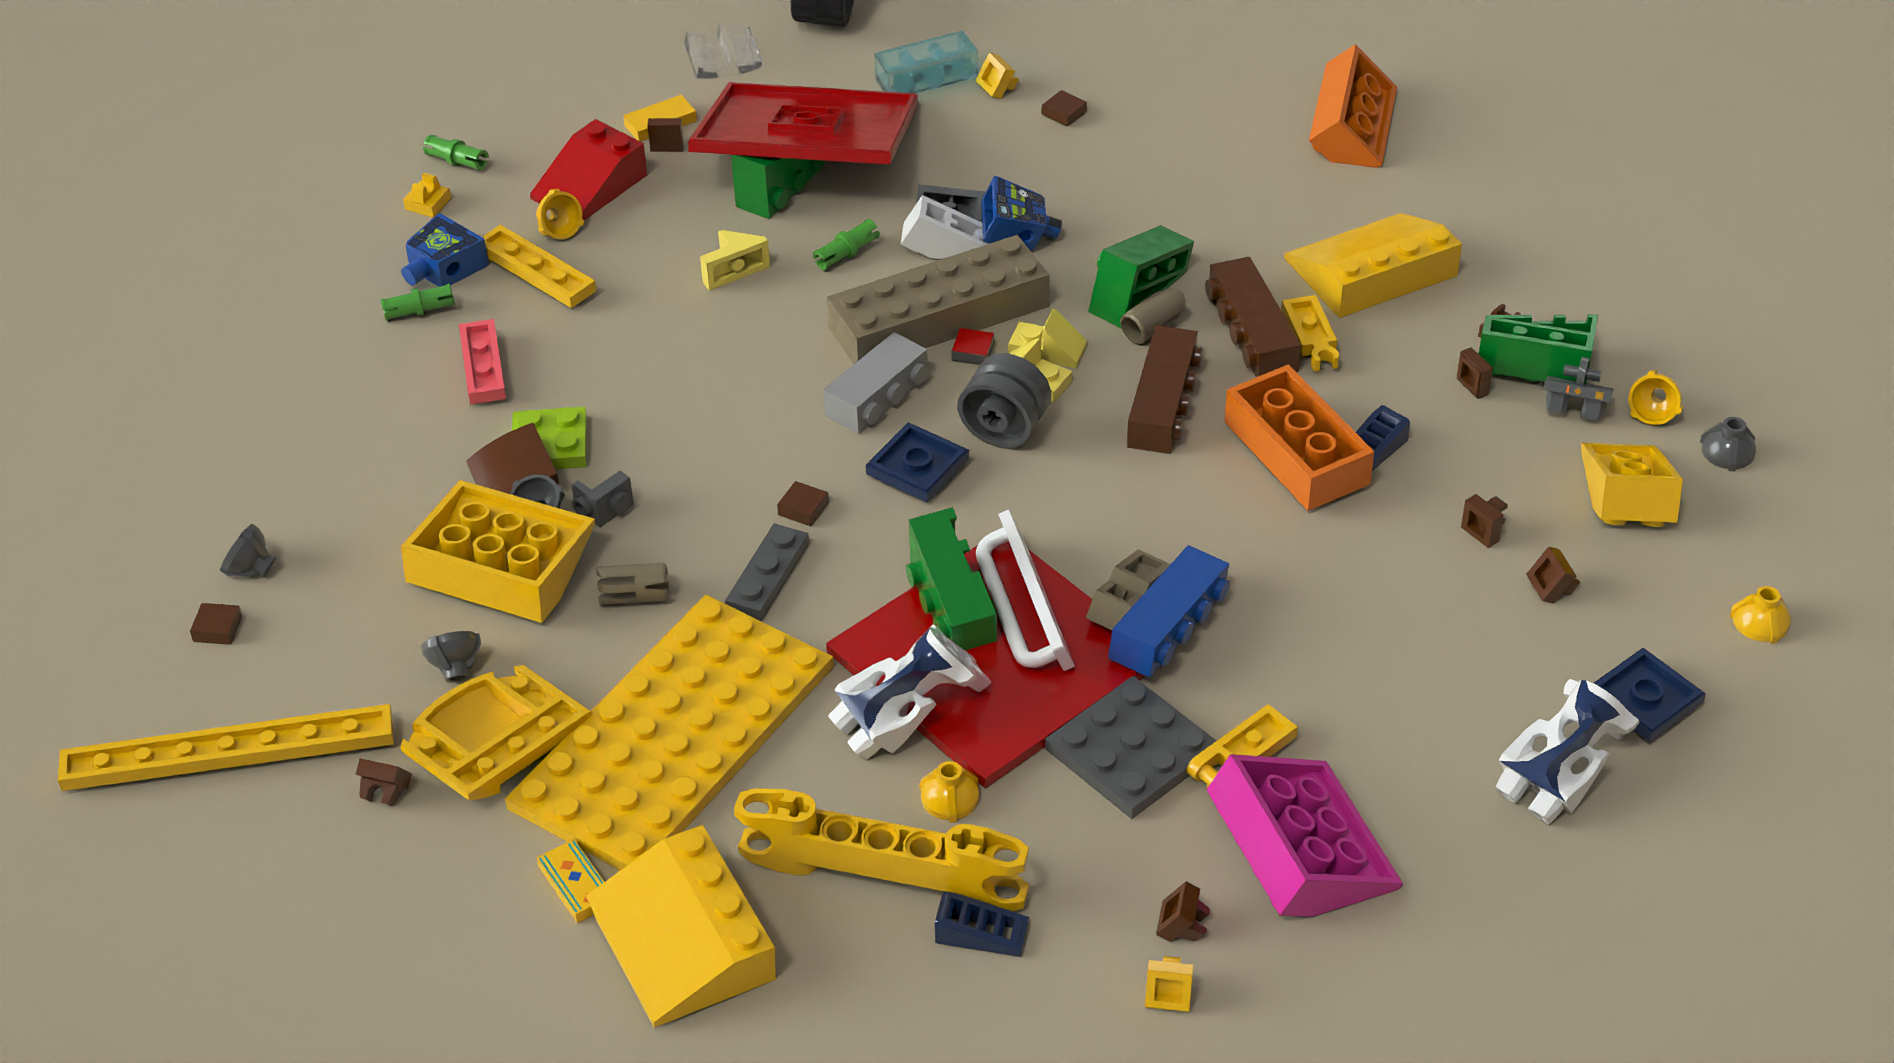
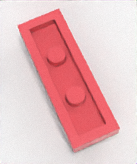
[458,319,506,405]

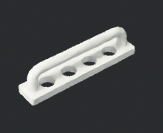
[976,509,1075,671]

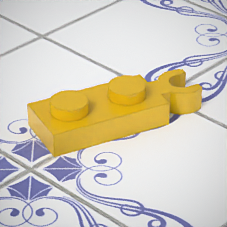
[1281,295,1339,372]

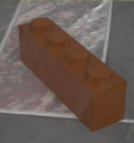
[1205,256,1301,377]
[1127,325,1203,454]

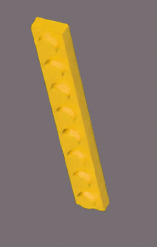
[58,704,394,791]

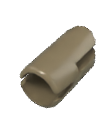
[1120,288,1186,344]
[596,563,669,605]

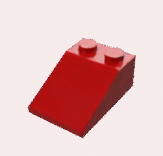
[530,119,648,220]

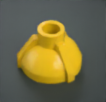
[536,189,584,239]
[1628,370,1684,425]
[1730,586,1791,644]
[919,761,979,823]

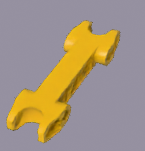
[734,788,1029,912]

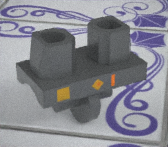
[1544,357,1614,420]

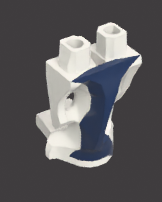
[828,624,991,760]
[1495,679,1639,825]

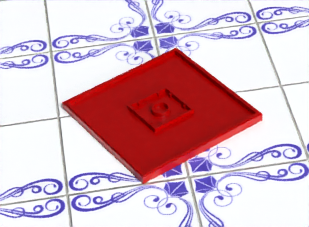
[688,82,918,165]
[826,542,1145,788]

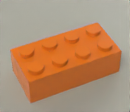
[1225,364,1374,511]

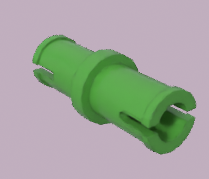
[423,134,489,171]
[813,219,880,271]
[381,283,455,321]

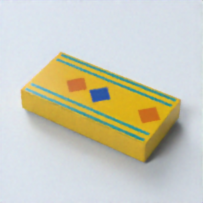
[537,839,604,923]

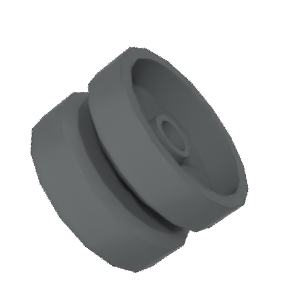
[957,353,1052,448]

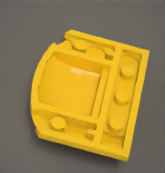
[401,665,591,800]

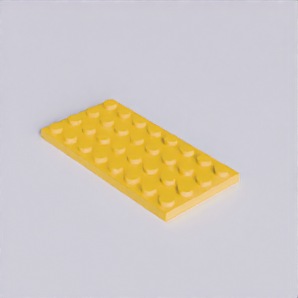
[505,594,834,870]

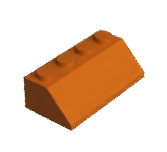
[1309,44,1397,168]

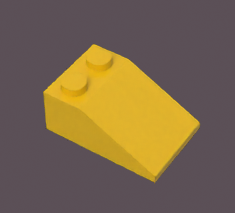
[1581,443,1683,527]

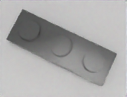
[725,523,809,621]

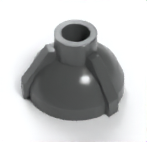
[1700,417,1756,471]
[510,474,565,509]
[220,524,276,577]
[421,631,481,682]

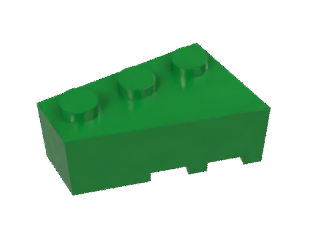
[731,155,825,219]
[1088,225,1194,329]
[1478,314,1599,383]
[906,507,997,650]

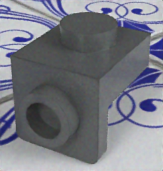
[571,471,634,528]

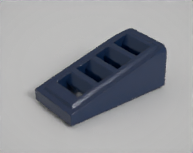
[1356,405,1410,471]
[935,891,1029,957]

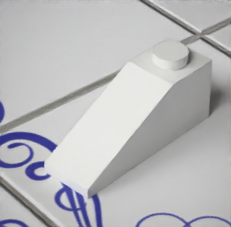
[901,195,990,259]

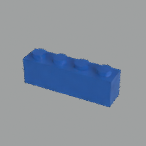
[1108,545,1230,678]

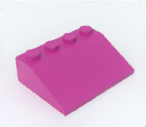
[1206,754,1403,917]

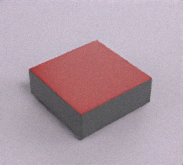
[951,328,994,364]

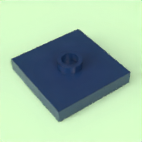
[865,422,969,503]
[1594,648,1706,743]

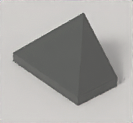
[916,184,985,222]

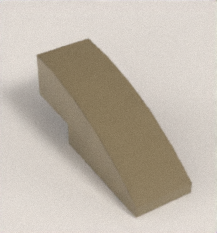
[1086,549,1170,630]

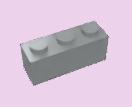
[824,332,929,434]

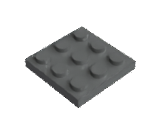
[1045,676,1217,819]

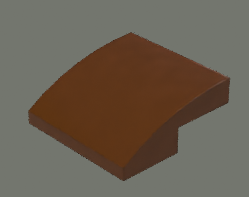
[466,422,559,494]

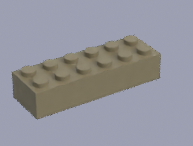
[827,235,1049,364]

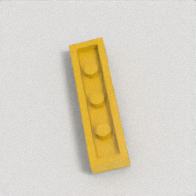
[482,224,597,309]

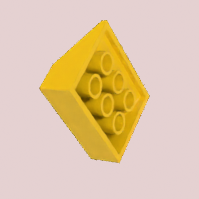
[1284,213,1462,318]
[401,480,595,623]
[586,825,776,1028]

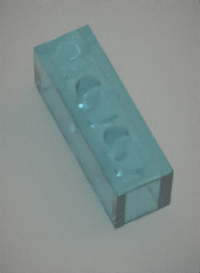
[874,30,978,93]

